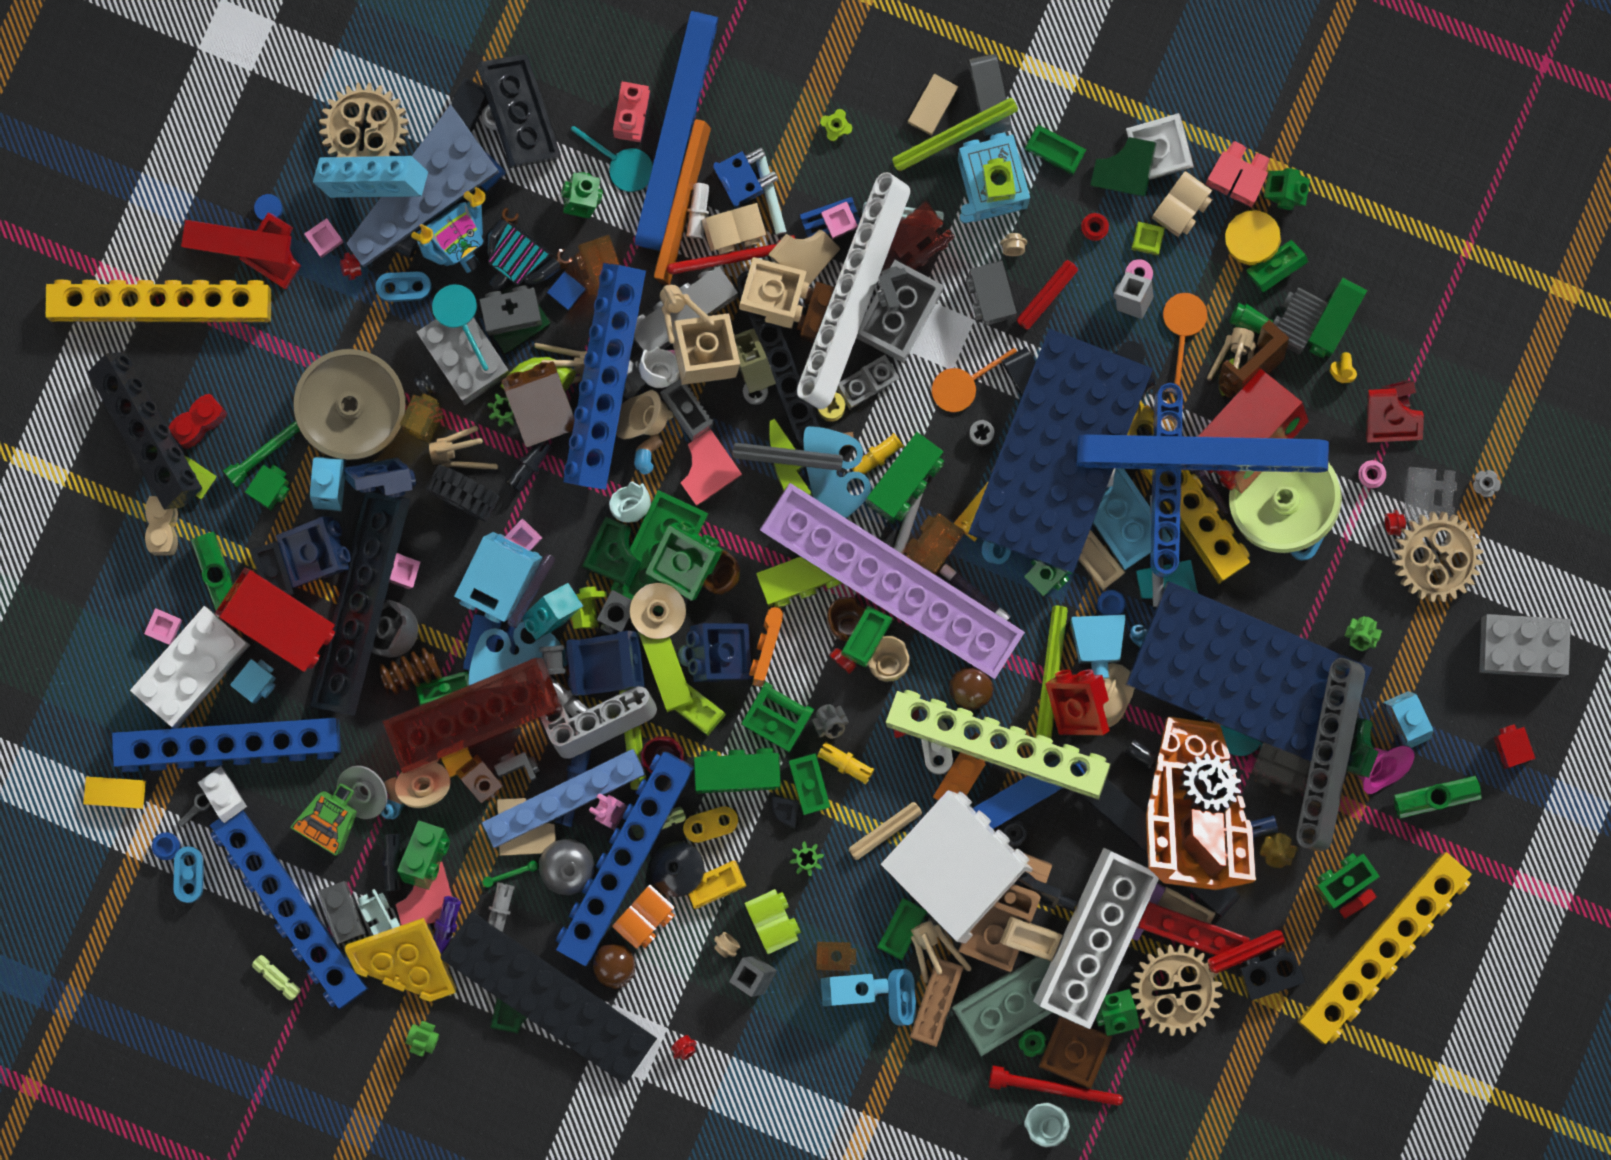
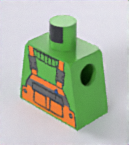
[291,783,357,855]

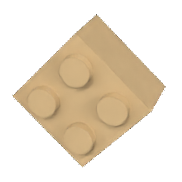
[673,313,740,385]

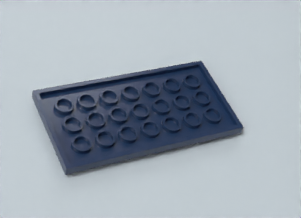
[968,328,1153,575]
[1125,581,1372,763]

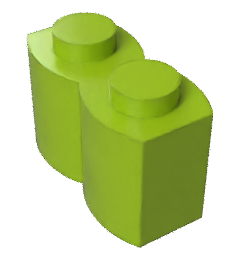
[744,889,801,954]

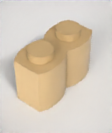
[1152,171,1213,237]
[701,203,766,254]
[145,496,178,555]

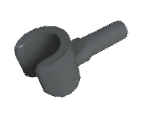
[177,793,211,827]

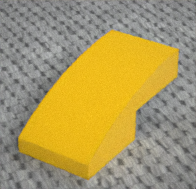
[83,777,146,809]

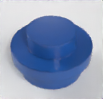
[152,832,180,860]

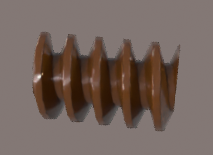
[379,648,442,695]

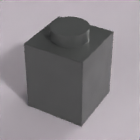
[729,956,778,997]

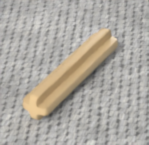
[849,802,922,860]

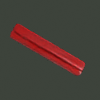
[1016,260,1078,330]
[1207,930,1285,974]

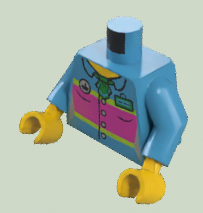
[411,187,485,273]

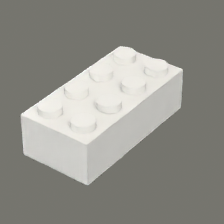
[130,606,251,729]

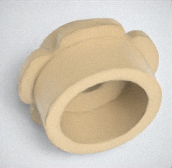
[1000,233,1027,256]
[714,932,740,958]

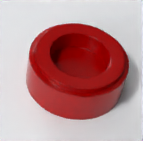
[829,648,856,674]

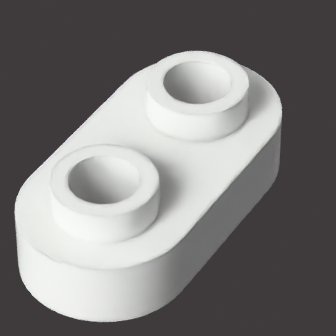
[921,720,953,775]

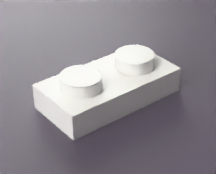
[198,766,247,823]

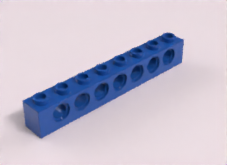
[563,263,646,490]
[112,718,341,773]
[556,751,695,966]
[210,810,369,1009]

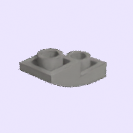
[837,355,899,410]

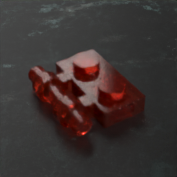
[891,201,955,270]

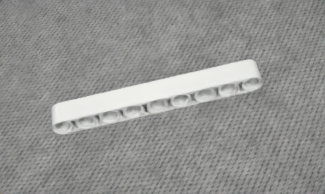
[797,172,910,409]

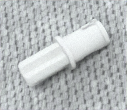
[686,183,709,239]

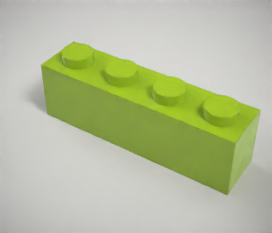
[756,557,843,608]

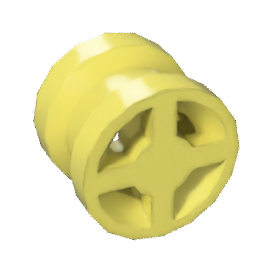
[817,392,845,422]

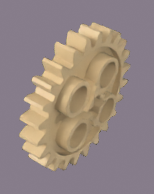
[319,83,409,157]
[1392,512,1483,602]
[1131,945,1222,1036]

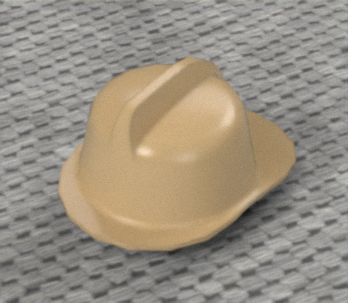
[616,390,673,439]
[1103,663,1134,727]

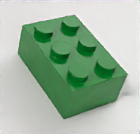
[866,432,944,525]
[694,748,781,794]

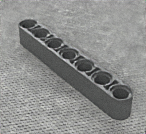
[1297,658,1365,852]

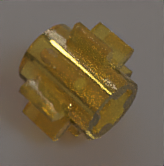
[1260,833,1297,868]

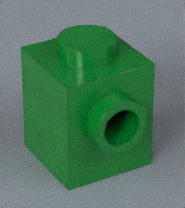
[245,465,290,511]

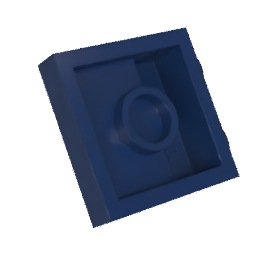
[343,457,416,498]
[275,517,351,588]
[686,623,752,682]

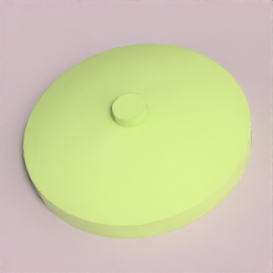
[1229,463,1342,553]

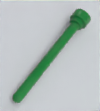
[223,420,300,488]

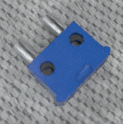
[713,148,778,209]

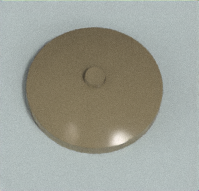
[294,349,405,461]

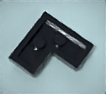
[232,541,295,596]

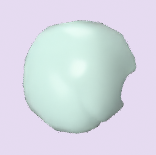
[609,482,651,522]
[1024,1103,1070,1147]

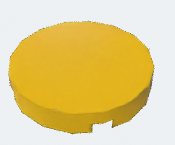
[1225,210,1281,265]

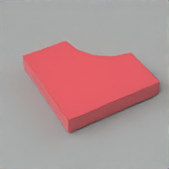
[681,429,742,506]
[396,862,458,925]

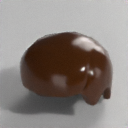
[703,550,741,594]
[827,597,866,642]
[949,667,994,710]
[593,943,635,989]

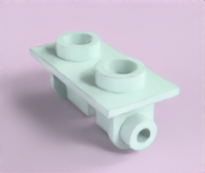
[357,889,400,935]

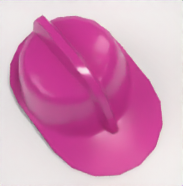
[1358,746,1414,794]

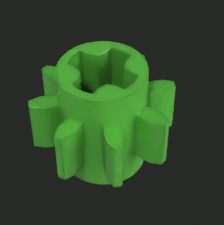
[488,394,515,427]
[1345,616,1382,651]
[790,841,824,877]
[405,1021,440,1057]

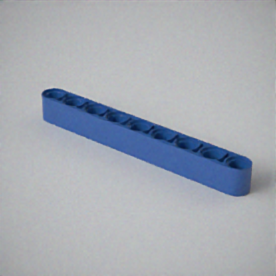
[635,11,719,251]
[1077,435,1329,473]

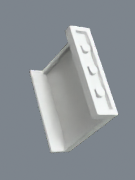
[881,790,1033,944]

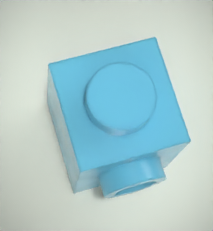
[230,659,276,704]

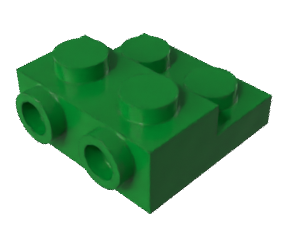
[646,521,723,601]

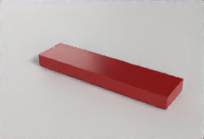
[181,220,291,264]
[1137,902,1250,965]

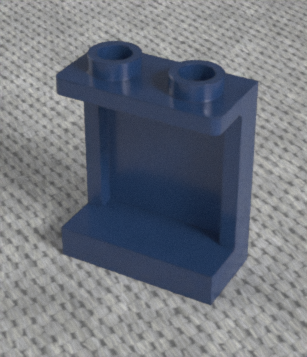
[565,631,645,696]

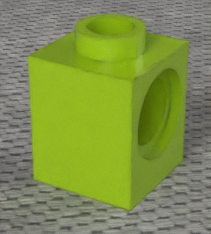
[982,158,1016,203]

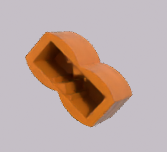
[612,885,675,949]

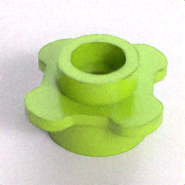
[820,109,852,141]

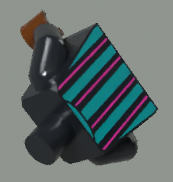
[487,208,573,292]

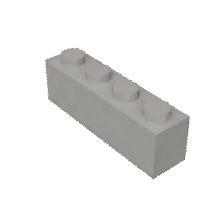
[633,266,738,352]

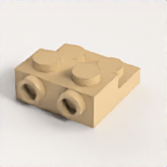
[739,257,809,329]

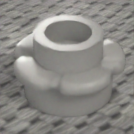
[1473,470,1501,497]

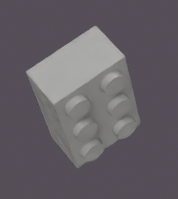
[856,260,944,363]
[417,317,510,405]
[1479,614,1571,677]

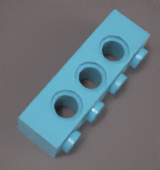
[313,156,428,198]

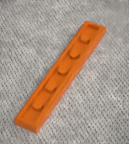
[654,119,711,285]

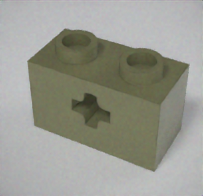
[734,328,776,393]

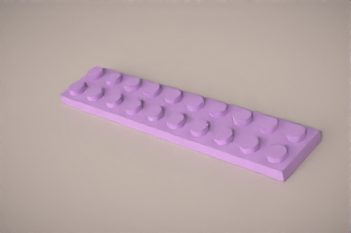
[760,483,1025,679]

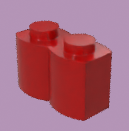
[169,394,227,449]

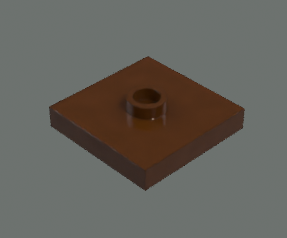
[1039,1015,1112,1089]

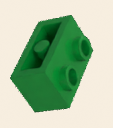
[397,820,450,890]
[1314,853,1380,910]

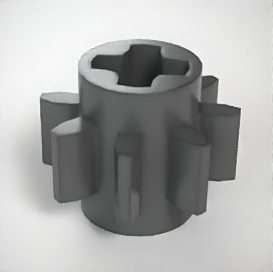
[812,704,849,739]

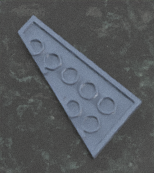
[346,104,499,268]

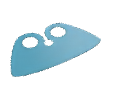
[803,426,871,518]
[468,621,569,689]

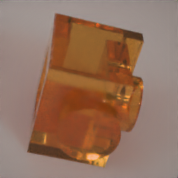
[816,942,856,971]

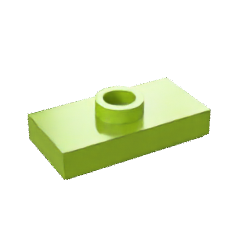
[675,684,726,736]

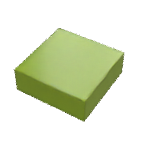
[1131,222,1165,256]

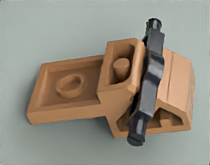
[958,849,1077,972]

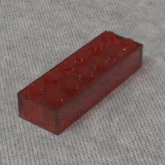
[383,658,563,774]

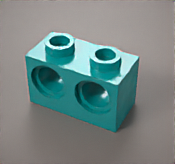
[521,583,583,640]

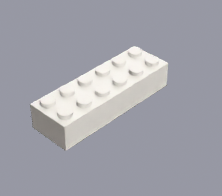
[1033,848,1159,1029]

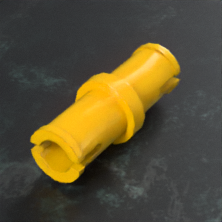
[851,433,904,475]
[817,742,874,785]

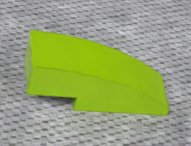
[770,419,812,496]
[638,631,693,712]

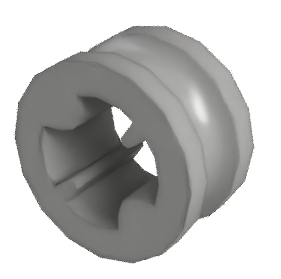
[743,384,768,405]
[969,420,995,446]

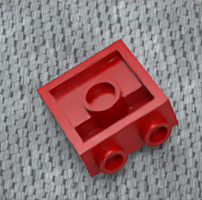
[1045,669,1110,735]

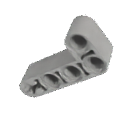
[540,687,657,759]

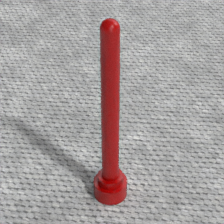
[666,235,795,274]
[988,1065,1123,1106]

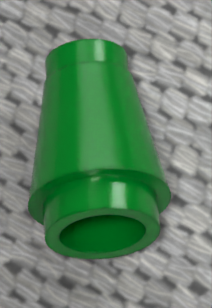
[1230,303,1273,334]

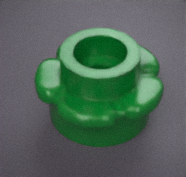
[1019,1029,1046,1057]

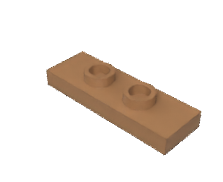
[910,958,964,1047]

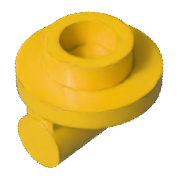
[1330,352,1357,383]

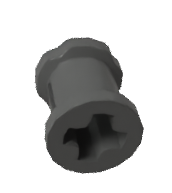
[539,645,567,675]

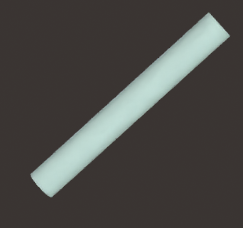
[756,156,786,235]

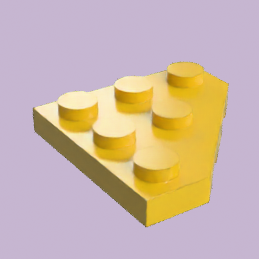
[345,918,456,1002]

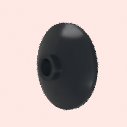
[650,841,704,897]

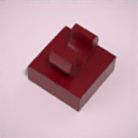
[1382,380,1416,408]

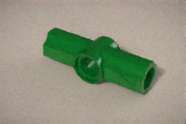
[191,531,233,618]
[1393,776,1482,819]

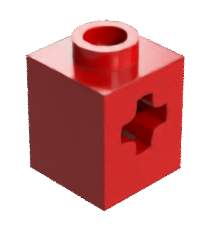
[1493,724,1536,769]

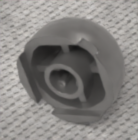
[371,600,418,657]
[539,839,595,895]

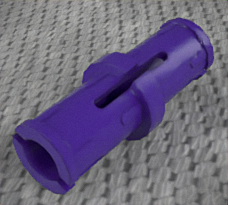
[433,896,462,955]

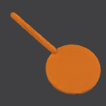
[1163,293,1207,386]
[932,348,1017,412]

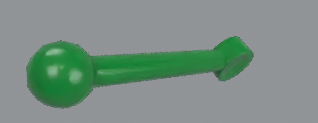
[482,861,539,888]

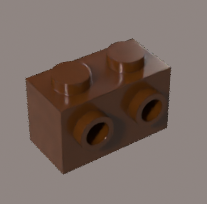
[797,282,835,343]

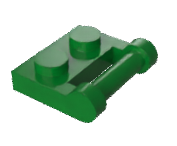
[741,682,814,753]

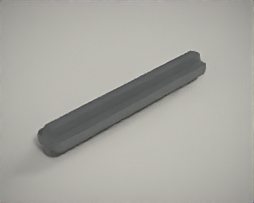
[733,443,843,471]

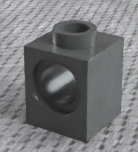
[597,590,632,635]

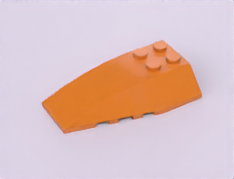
[1146,717,1256,890]

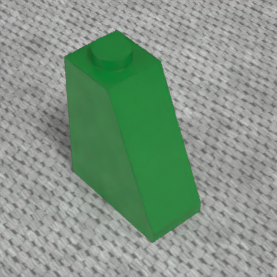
[1306,278,1367,358]

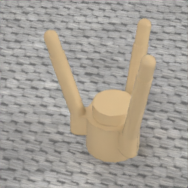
[660,285,715,344]
[1207,327,1256,381]
[534,343,587,384]
[429,426,498,469]
[911,921,971,983]

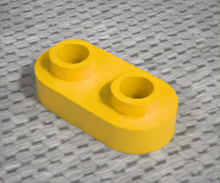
[683,806,738,843]

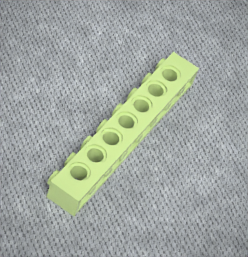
[886,690,1110,800]

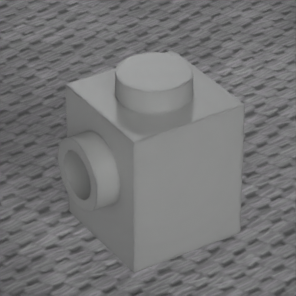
[1113,271,1154,319]

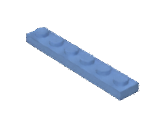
[482,749,646,848]

